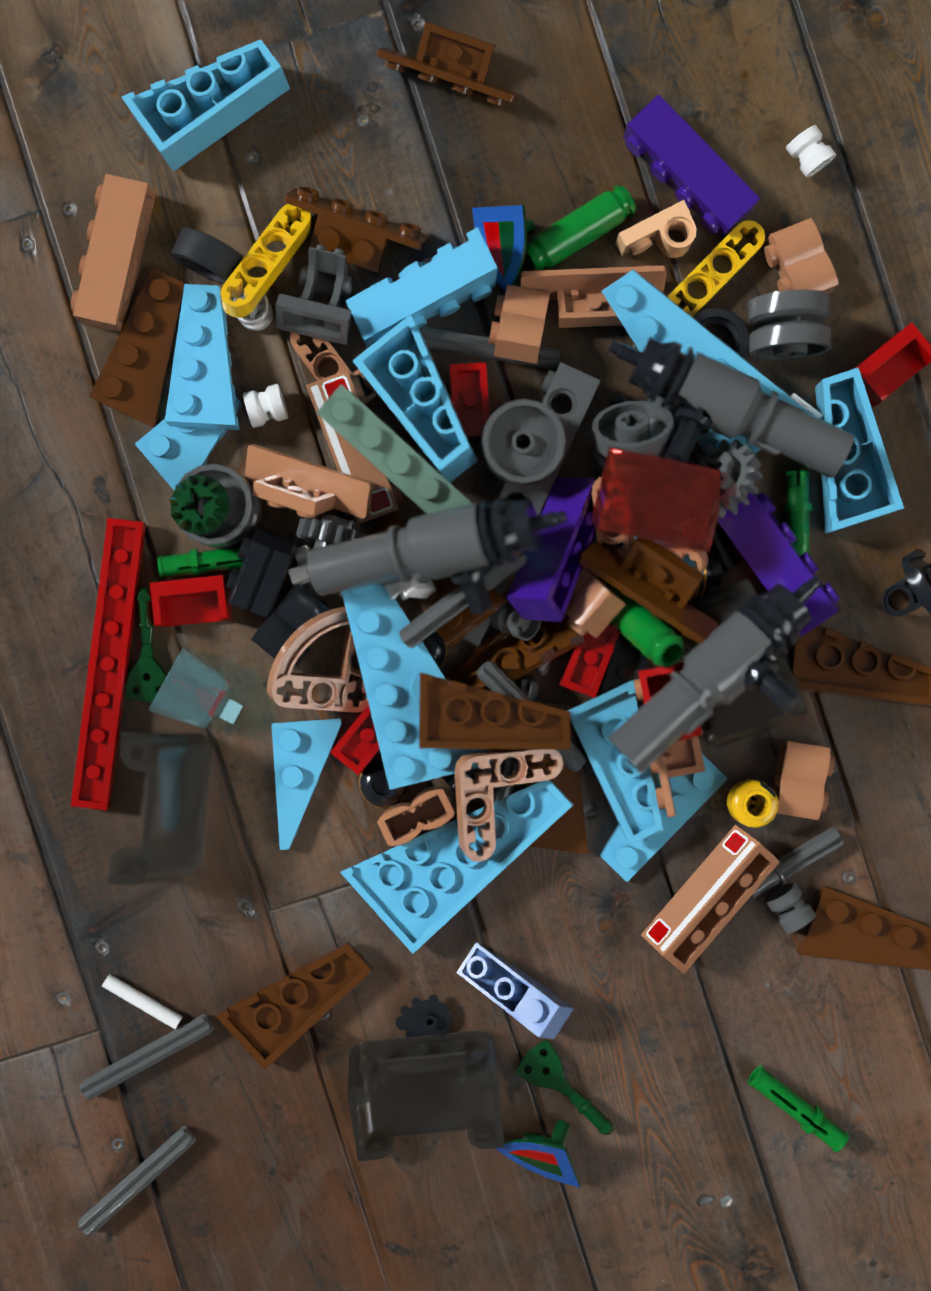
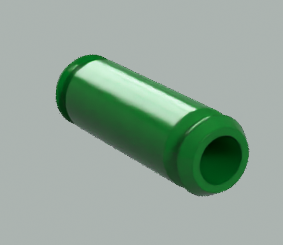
[525,185,636,271]
[603,579,684,667]

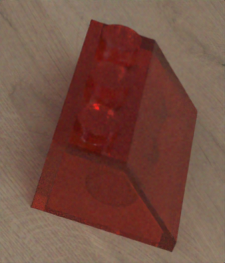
[591,447,720,552]

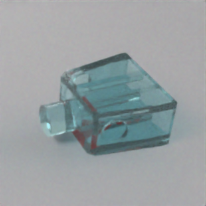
[148,646,243,729]

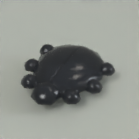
[396,994,451,1044]

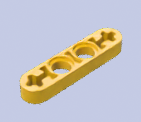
[220,204,311,318]
[668,220,765,317]

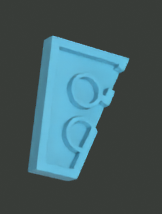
[135,397,243,490]

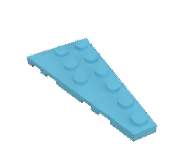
[601,269,814,455]
[342,584,491,790]
[340,780,574,954]

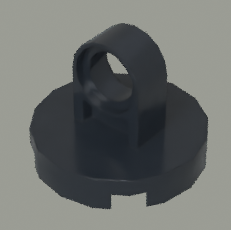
[882,549,931,617]

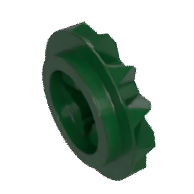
[169,475,230,535]

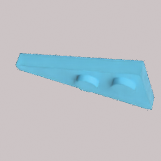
[271,718,343,850]

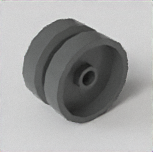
[747,290,832,360]
[479,399,566,485]
[592,401,675,490]
[178,464,262,549]

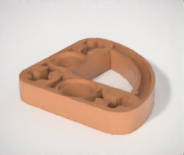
[267,607,368,713]

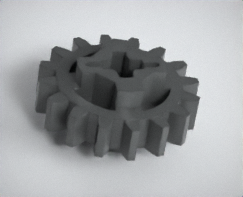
[683,439,763,519]
[296,514,370,548]

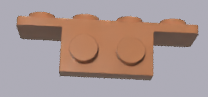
[520,265,667,328]
[245,444,374,518]
[634,679,705,818]

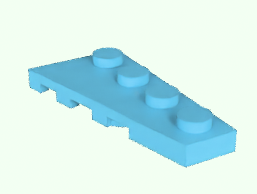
[165,284,239,430]
[567,680,663,845]
[600,754,728,882]

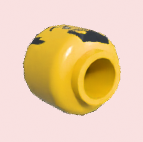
[727,779,779,828]

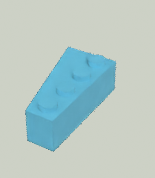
[121,39,290,172]
[346,227,497,348]
[353,314,478,483]
[815,368,904,534]

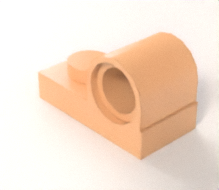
[615,200,697,258]

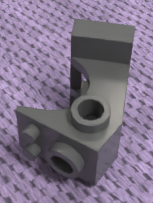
[276,244,353,345]

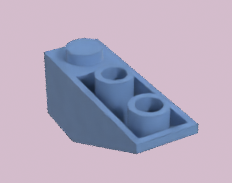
[456,942,574,1039]

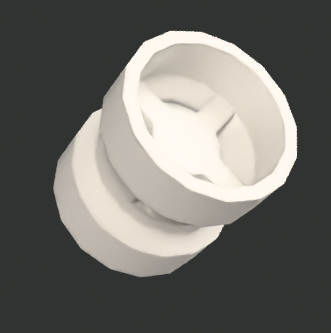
[786,125,837,178]
[233,288,274,332]
[243,383,288,428]

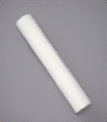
[102,974,183,1029]

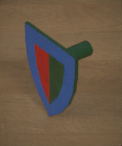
[472,205,535,292]
[495,1120,581,1188]

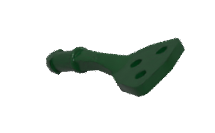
[125,588,172,702]
[516,1039,614,1135]

